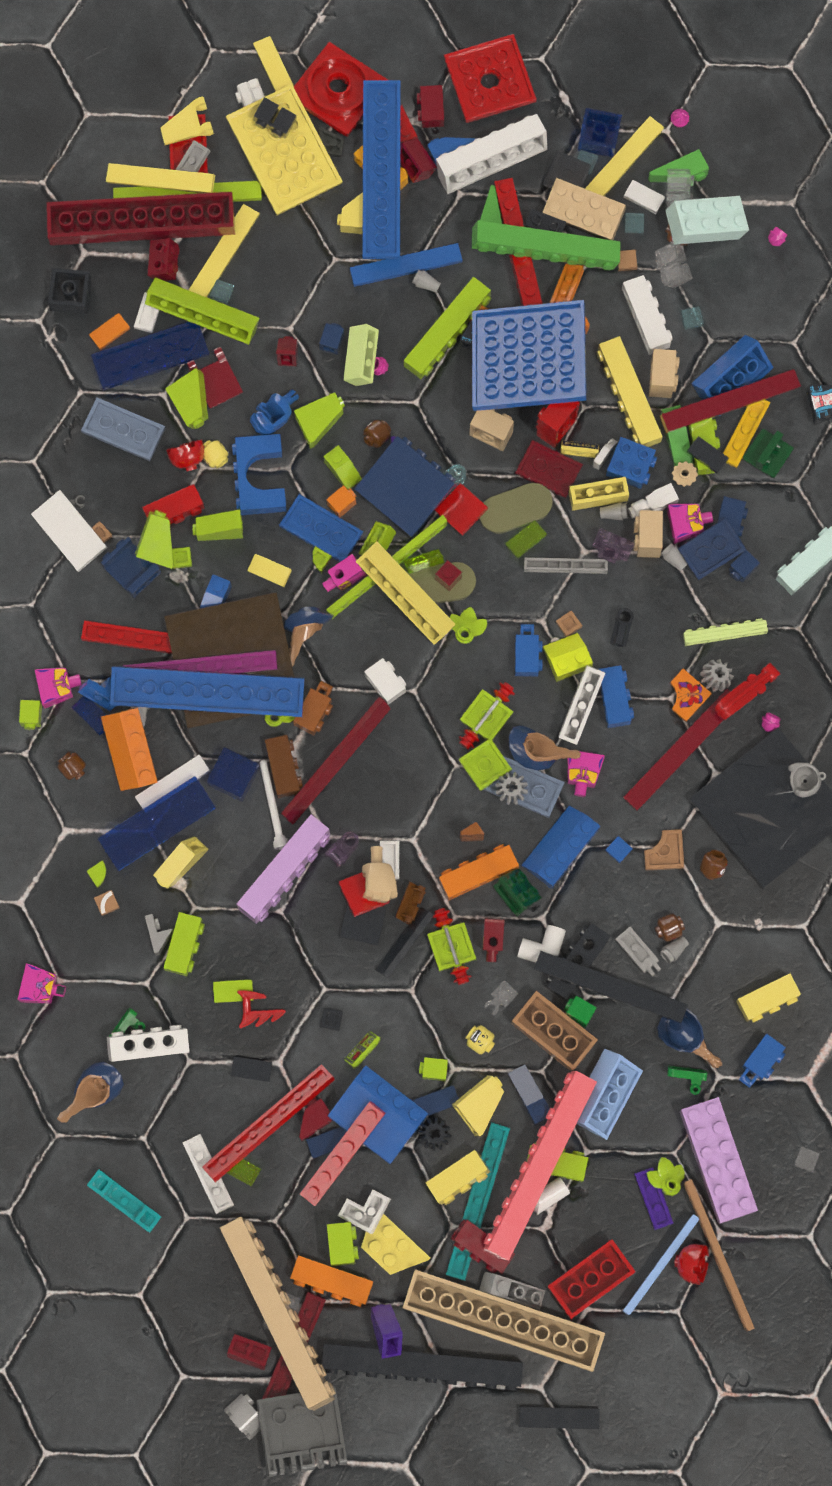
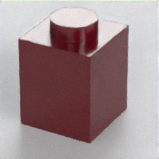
[435,560,462,592]

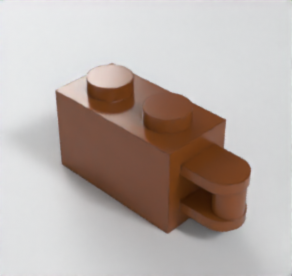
[293,681,333,736]

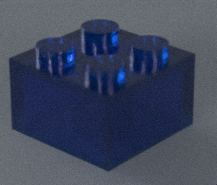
[578,108,622,157]
[207,747,260,802]

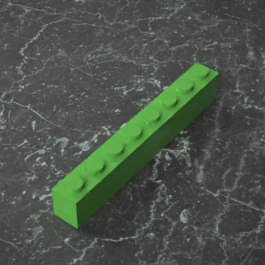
[472,220,620,270]

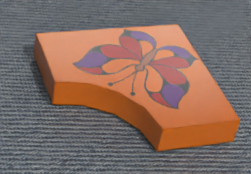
[670,669,712,722]

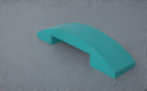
[87,1169,161,1233]

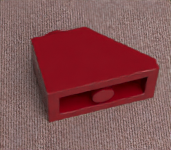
[276,336,298,367]
[299,1098,333,1142]

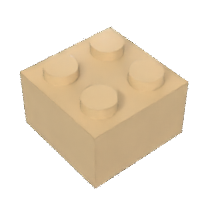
[649,349,679,398]
[470,409,514,451]
[634,510,663,558]

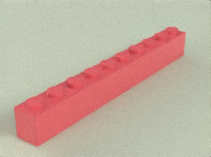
[484,1071,597,1260]

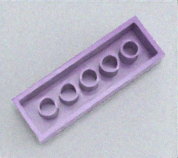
[237,815,330,924]
[680,1097,758,1224]

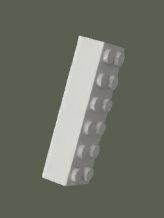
[436,114,547,194]

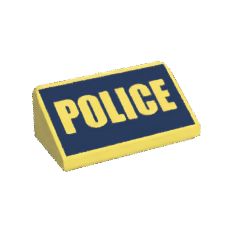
[560,441,599,458]

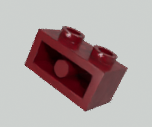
[147,238,180,281]

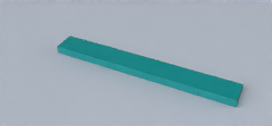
[446,1122,510,1281]

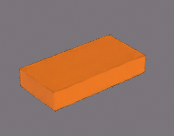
[89,313,130,351]

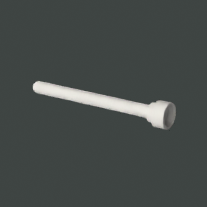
[260,760,288,850]

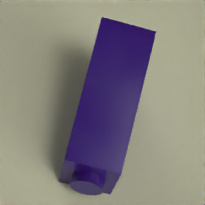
[371,1304,403,1359]

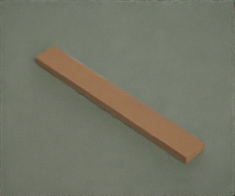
[683,1179,755,1332]

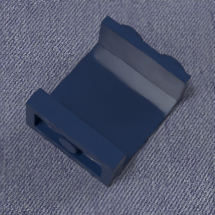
[101,537,161,598]

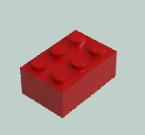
[536,401,580,448]

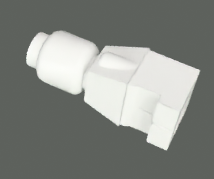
[628,483,679,519]

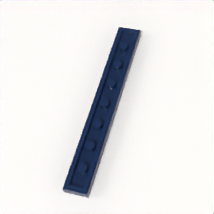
[306,1085,459,1159]

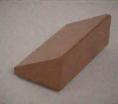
[460,822,484,842]

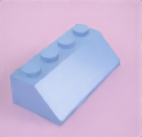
[576,1049,643,1140]

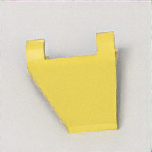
[161,97,214,145]

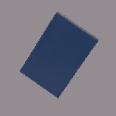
[678,517,747,580]

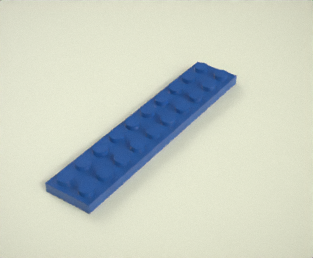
[363,80,400,259]
[110,666,305,717]

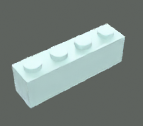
[776,526,832,596]

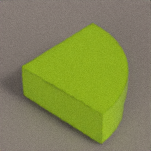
[313,546,332,573]
[87,861,106,888]

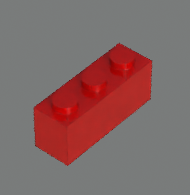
[142,484,205,524]

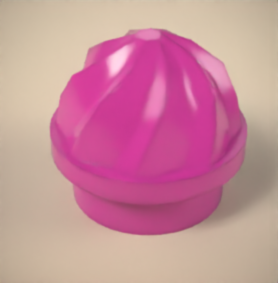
[671,109,689,127]
[768,227,787,246]
[374,357,389,375]
[762,712,781,732]

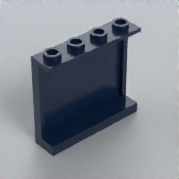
[355,436,458,538]

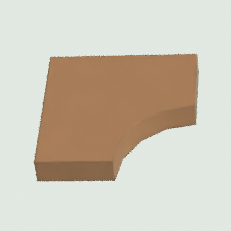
[644,830,684,871]

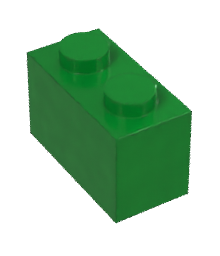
[564,996,597,1029]

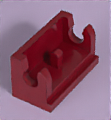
[227,1334,272,1371]

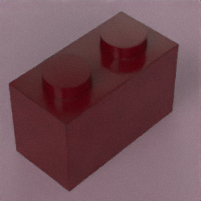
[417,85,444,128]
[400,138,437,183]

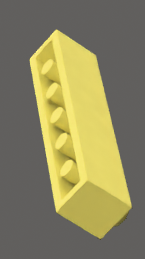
[596,336,662,447]
[355,541,455,645]

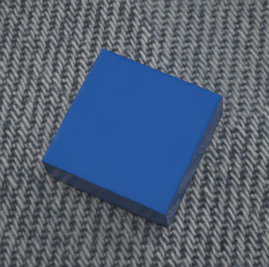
[605,836,633,864]

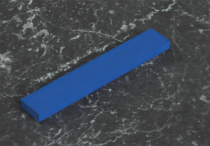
[350,243,462,287]

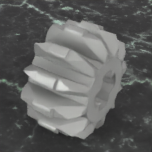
[700,659,734,692]
[496,772,528,805]

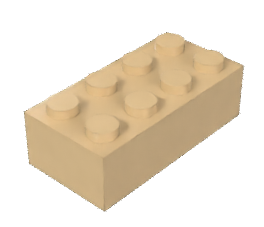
[543,178,626,240]

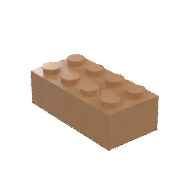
[511,991,598,1071]

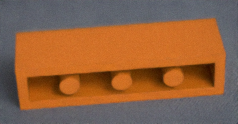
[439,844,519,901]
[290,1256,374,1307]

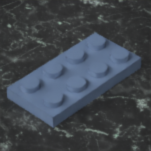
[81,398,166,461]
[484,756,564,818]

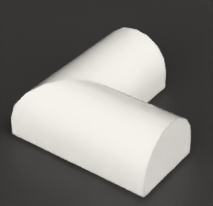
[517,925,566,963]
[534,1177,570,1215]
[338,1190,391,1234]

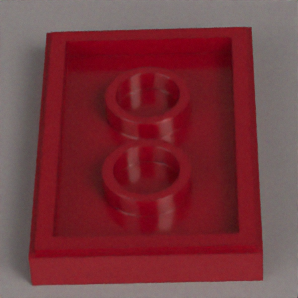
[515,440,583,498]

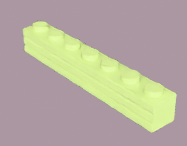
[683,618,768,646]

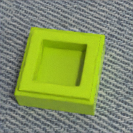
[172,547,192,569]

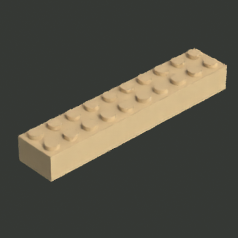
[220,1217,336,1411]
[403,1270,605,1372]

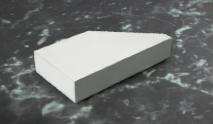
[593,438,618,470]

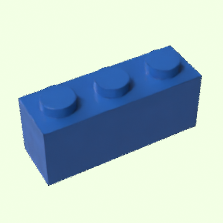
[599,665,634,728]

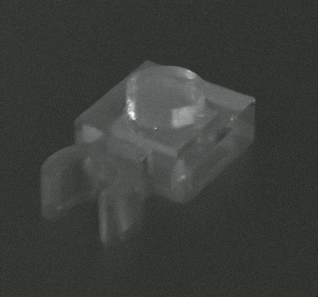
[484,980,518,1016]

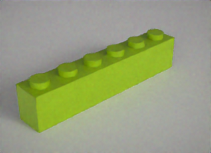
[145,277,260,344]
[404,277,491,379]

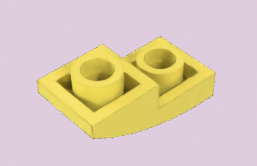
[248,554,292,587]

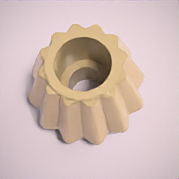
[672,461,698,487]

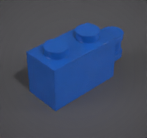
[515,624,542,677]
[739,1034,786,1088]

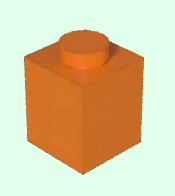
[326,485,356,517]

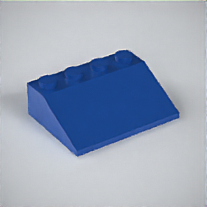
[328,1066,428,1164]

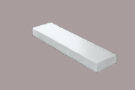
[135,755,210,813]
[183,1134,234,1214]

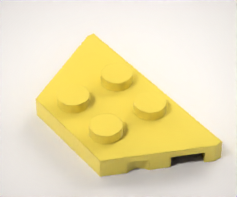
[361,1214,430,1275]

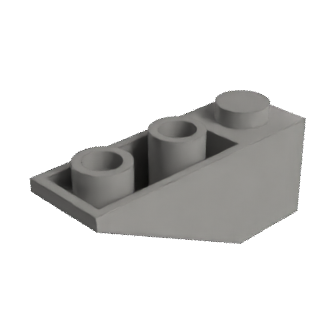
[479,1272,545,1310]

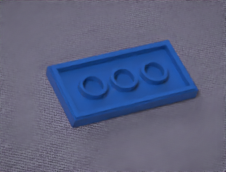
[279,494,363,562]

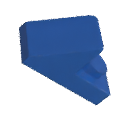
[78,677,116,711]

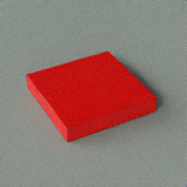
[435,483,488,536]
[339,872,390,917]

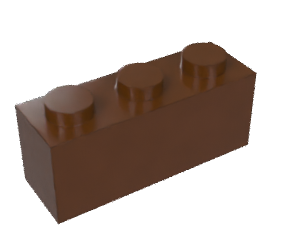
[265,735,303,798]

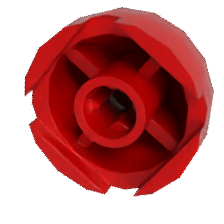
[166,439,204,472]
[675,1244,709,1285]

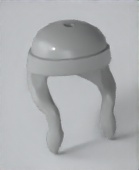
[788,762,826,797]

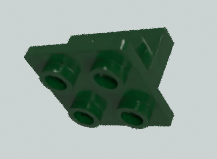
[743,429,794,478]
[493,868,541,917]

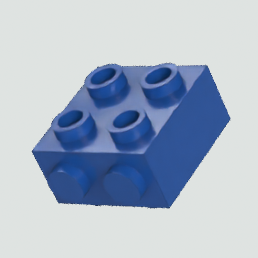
[606,437,658,489]

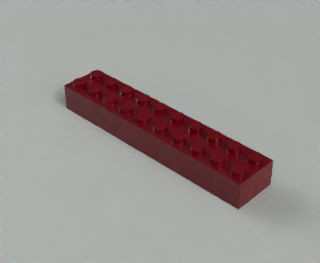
[47,192,235,245]

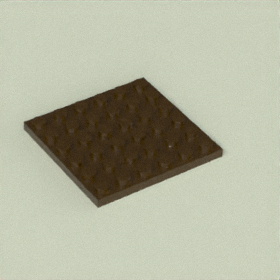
[164,592,294,729]

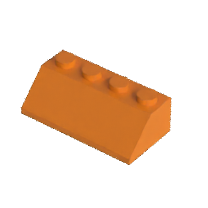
[101,707,158,791]

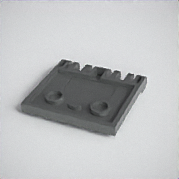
[257,1387,347,1477]

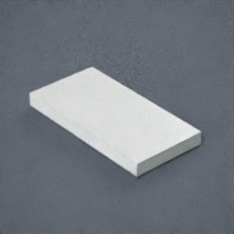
[31,490,108,572]

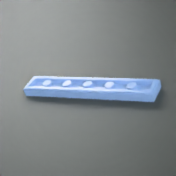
[622,1214,699,1315]

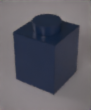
[319,323,344,355]
[729,550,760,583]

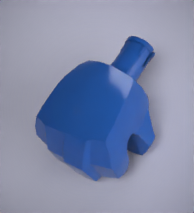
[250,390,299,435]

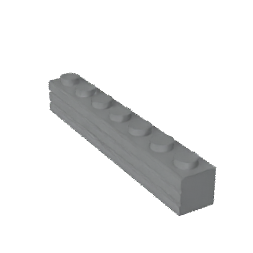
[524,558,608,574]

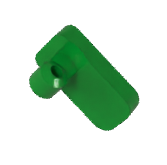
[109,1008,145,1037]
[667,1066,708,1095]

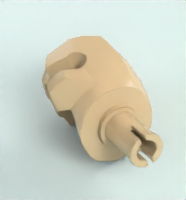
[362,846,397,903]

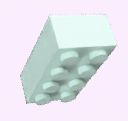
[665,196,749,245]

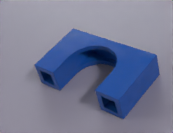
[232,434,287,515]

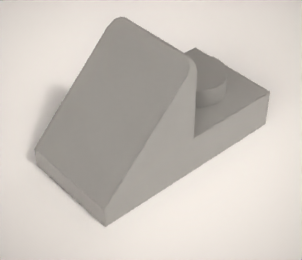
[145,914,174,956]

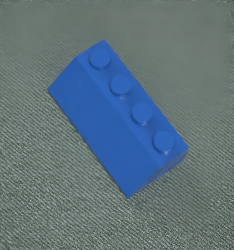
[691,335,773,416]
[521,806,600,889]

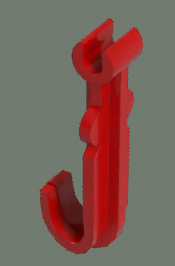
[714,663,780,720]

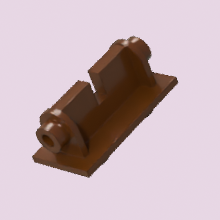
[395,882,426,925]

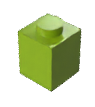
[19,700,42,730]
[419,1057,448,1081]

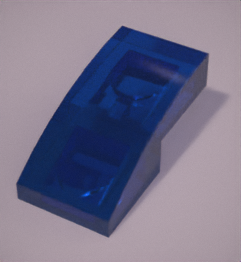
[71,696,106,736]

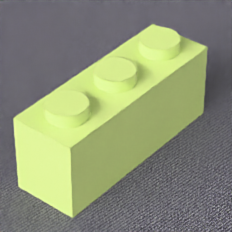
[344,324,379,386]

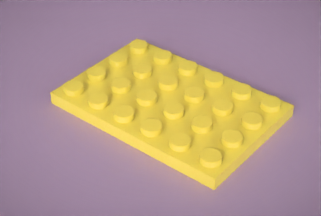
[226,84,343,216]

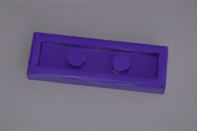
[634,1167,674,1230]

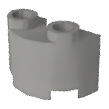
[224,1393,261,1440]

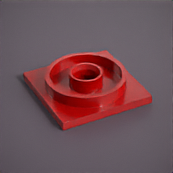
[444,34,537,123]
[294,42,388,137]

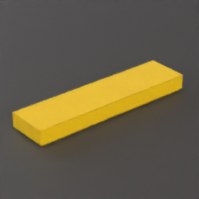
[723,400,770,468]

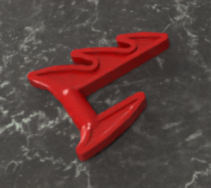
[237,990,286,1028]

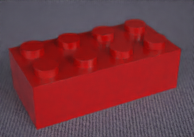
[547,1239,636,1319]

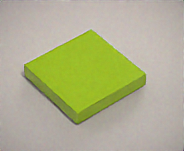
[459,738,512,792]

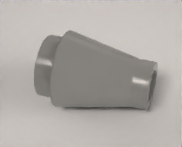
[412,270,441,293]
[600,502,628,521]
[661,543,688,571]
[660,936,689,964]

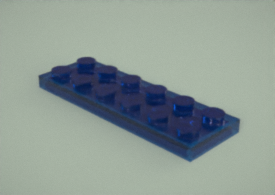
[91,322,210,391]
[97,776,216,871]

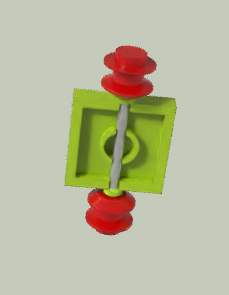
[458,682,515,749]
[427,908,476,985]

